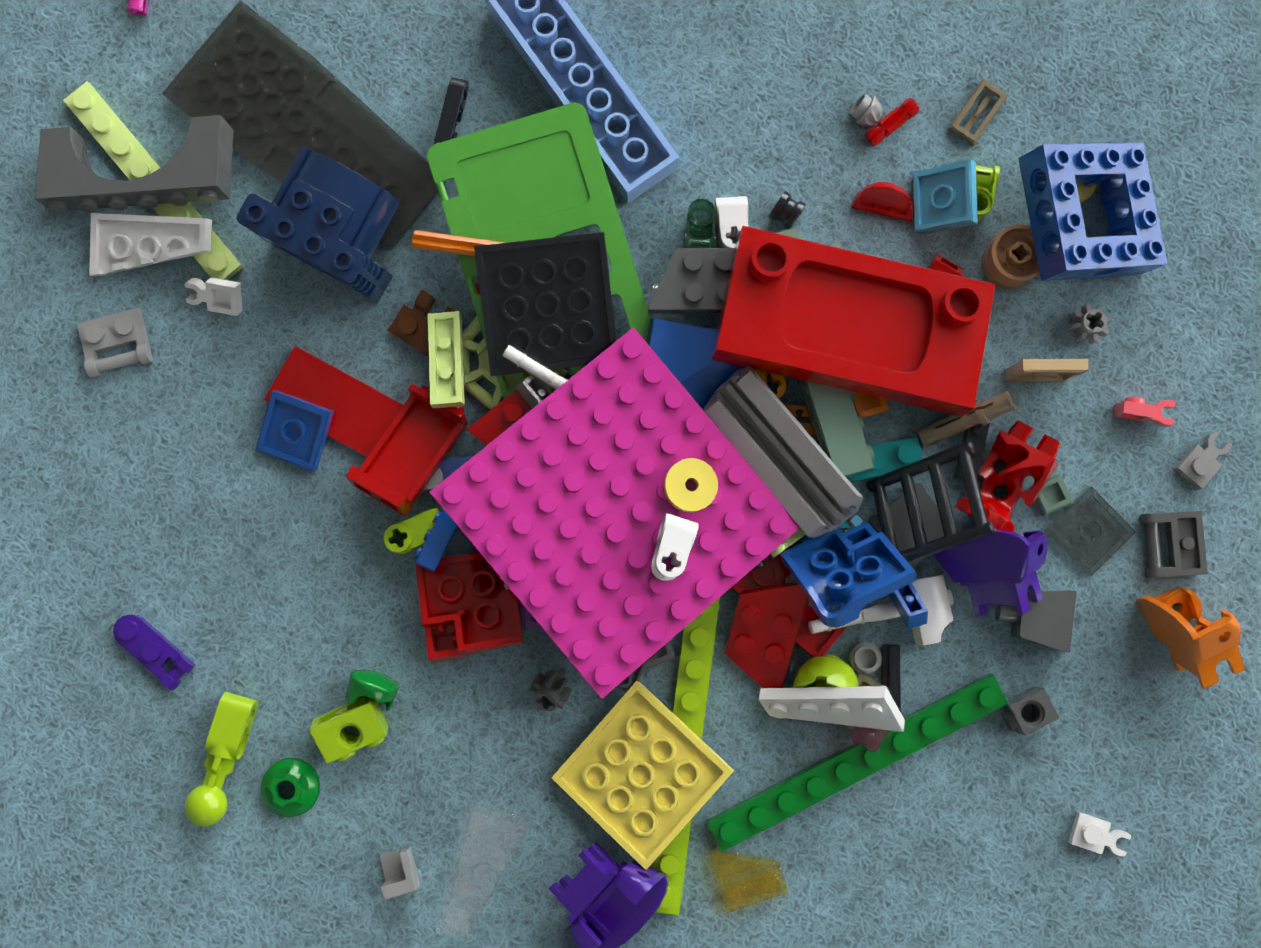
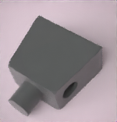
[995,591,1077,653]

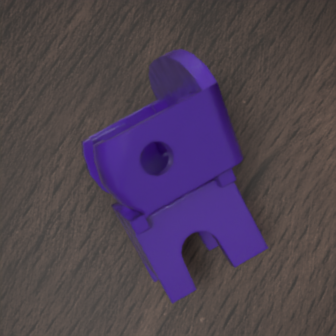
[933,530,1047,617]
[549,842,669,948]

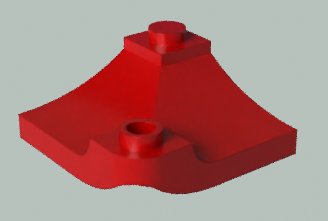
[415,552,525,663]

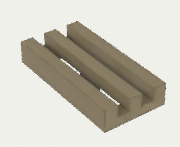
[948,79,1008,147]

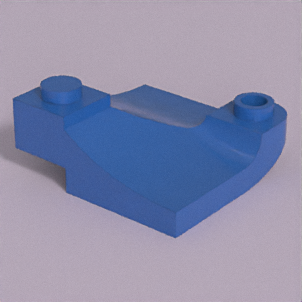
[647,318,745,411]
[780,522,917,627]

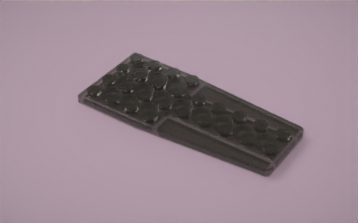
[162,0,445,251]

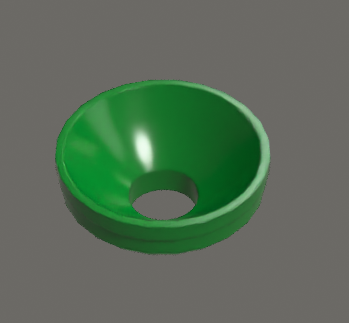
[261,758,320,817]

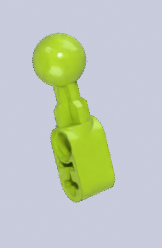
[184,692,259,827]

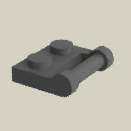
[1140,511,1208,578]

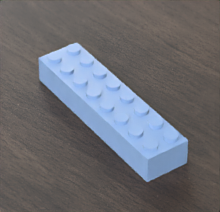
[485,0,679,204]

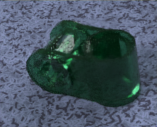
[683,198,716,248]

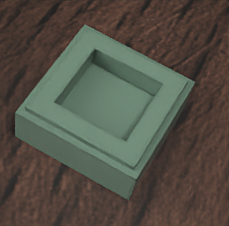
[1029,474,1073,516]

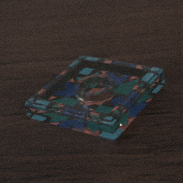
[1045,486,1136,576]

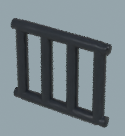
[866,441,995,563]

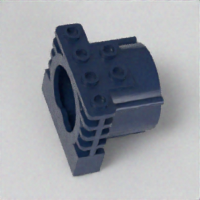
[236,146,400,303]

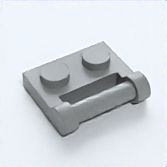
[77,308,153,378]

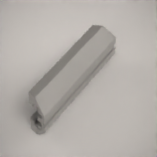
[704,366,863,538]

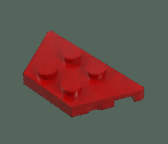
[725,584,807,688]

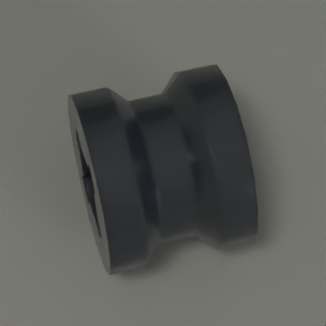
[769,191,806,230]

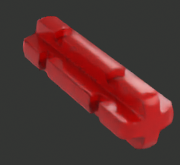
[864,98,920,146]

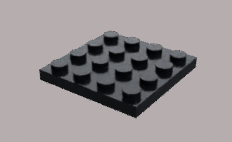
[474,232,616,376]

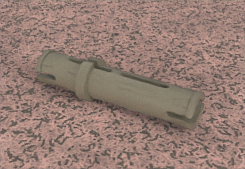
[918,390,1016,447]

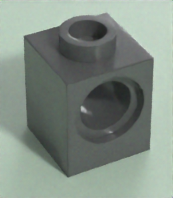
[1002,686,1059,736]

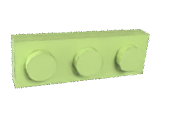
[428,311,465,408]

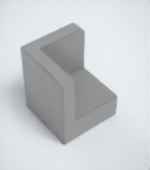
[380,846,420,900]

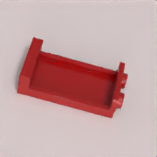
[346,383,468,517]

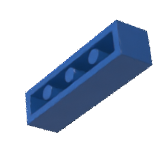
[414,509,458,573]
[888,583,928,630]

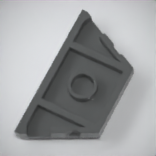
[648,248,735,313]

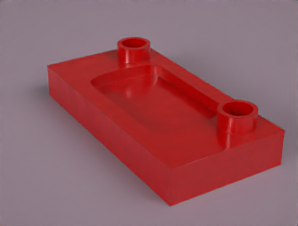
[711,226,995,417]

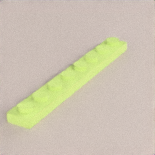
[63,81,243,280]

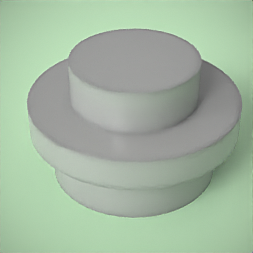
[849,642,882,674]

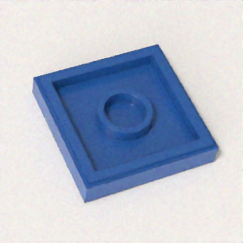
[255,390,334,471]

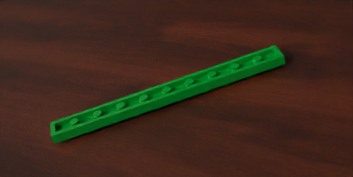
[706,673,1008,852]

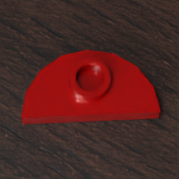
[851,182,913,222]

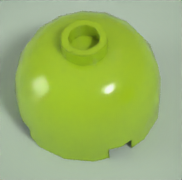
[793,654,859,688]

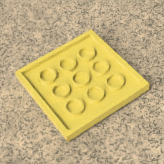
[551,681,735,870]

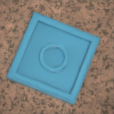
[913,159,978,234]

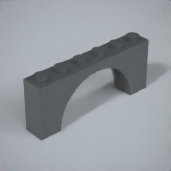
[35,115,233,214]

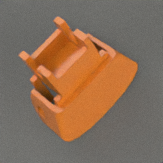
[1136,588,1245,689]

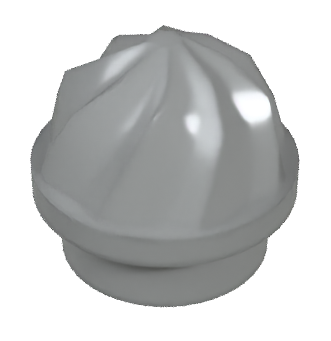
[849,93,882,126]

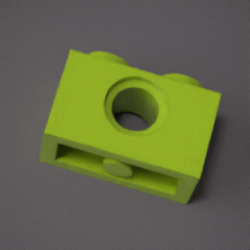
[309,696,389,764]

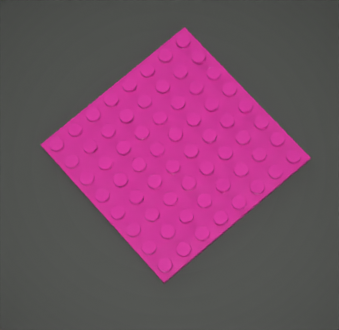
[430,327,800,699]

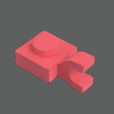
[1113,397,1176,427]

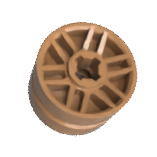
[982,224,1040,289]

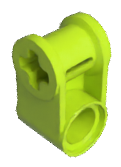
[976,165,1000,223]
[383,508,439,554]

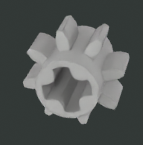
[1068,303,1112,344]

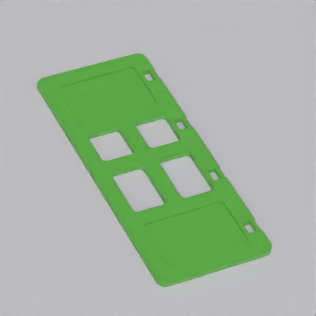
[427,103,651,405]

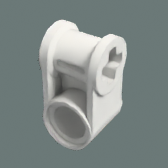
[715,196,748,248]
[651,513,698,581]

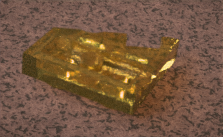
[707,849,789,913]

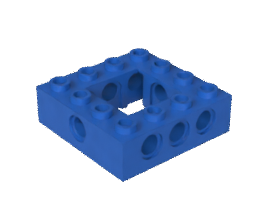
[1018,142,1167,281]

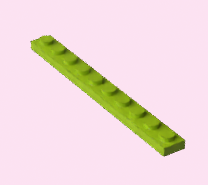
[652,597,720,916]

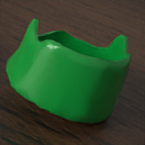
[345,669,399,711]

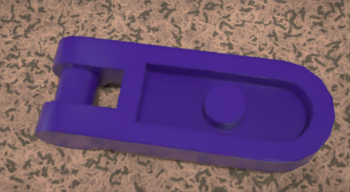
[113,614,196,691]

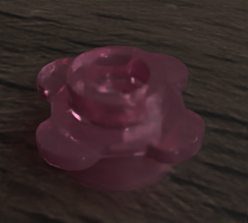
[851,726,890,752]

